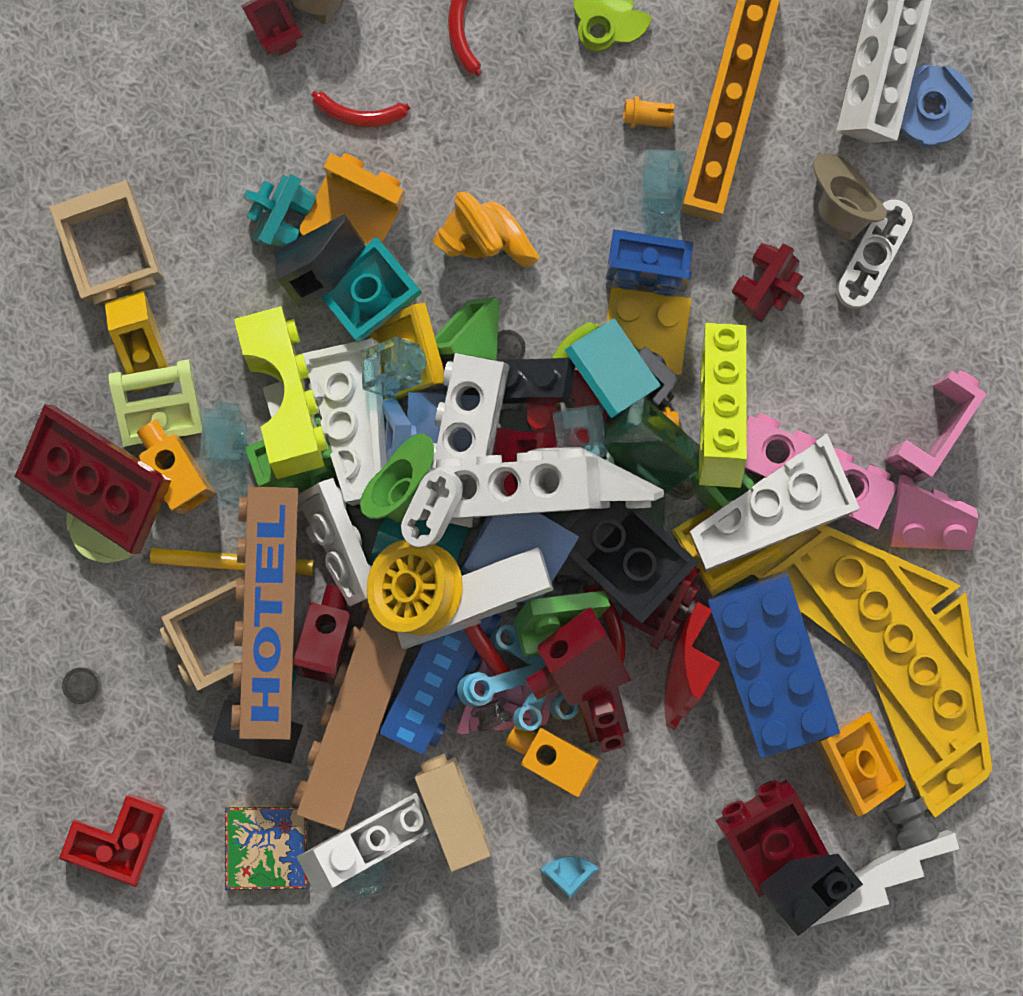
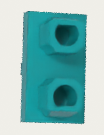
[243,174,316,248]

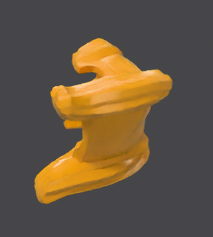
[432,192,539,268]

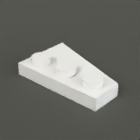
[297,478,372,606]

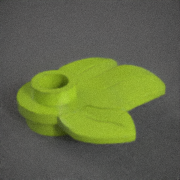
[573,0,652,52]

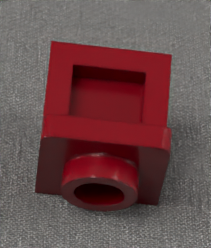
[241,0,303,56]

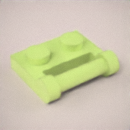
[108,359,205,447]

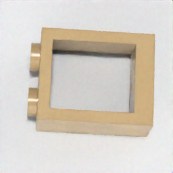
[49,180,164,307]
[160,575,245,691]
[415,754,491,872]

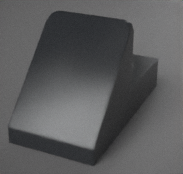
[212,700,303,764]

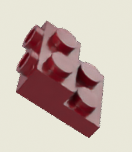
[715,779,829,898]

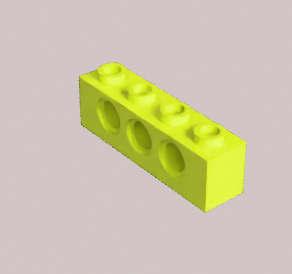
[699,323,747,488]

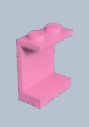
[884,371,987,482]

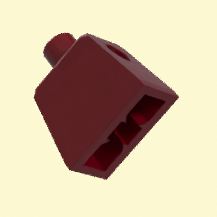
[293,585,352,685]
[525,607,632,706]

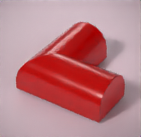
[59,794,166,887]

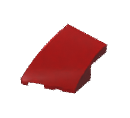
[664,602,721,730]

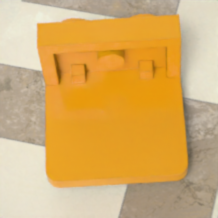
[300,153,406,245]

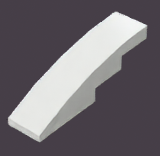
[397,547,553,649]
[812,830,959,926]

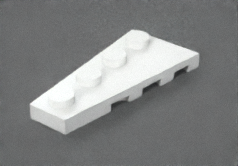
[299,338,387,506]
[689,434,860,572]

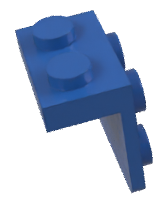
[605,229,693,297]

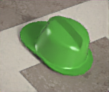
[360,433,434,523]

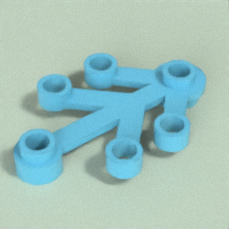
[457,625,578,731]

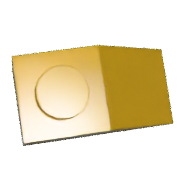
[105,291,169,392]

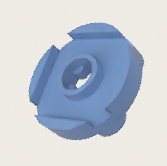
[900,64,973,148]

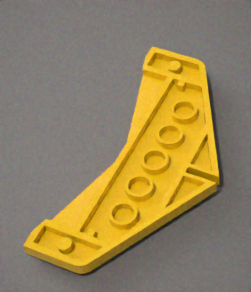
[751,525,992,818]

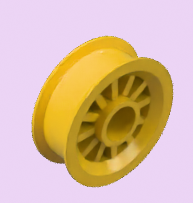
[367,540,463,636]

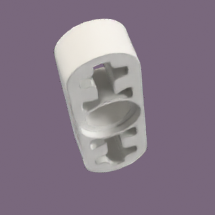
[836,200,913,309]

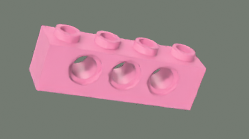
[744,413,898,531]

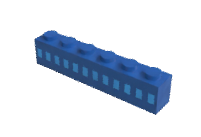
[379,516,501,755]

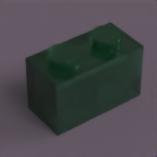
[605,396,699,495]

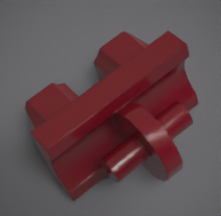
[732,243,805,322]
[579,687,629,752]

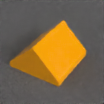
[814,712,906,817]

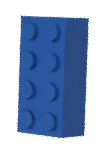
[708,570,840,758]

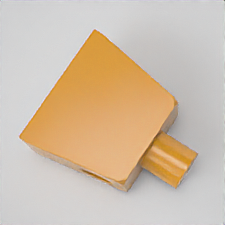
[136,420,217,515]
[505,726,601,797]

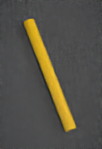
[150,548,314,576]

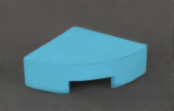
[541,856,598,898]

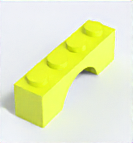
[234,306,328,479]

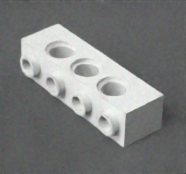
[836,0,932,143]
[430,353,510,527]
[425,449,601,520]

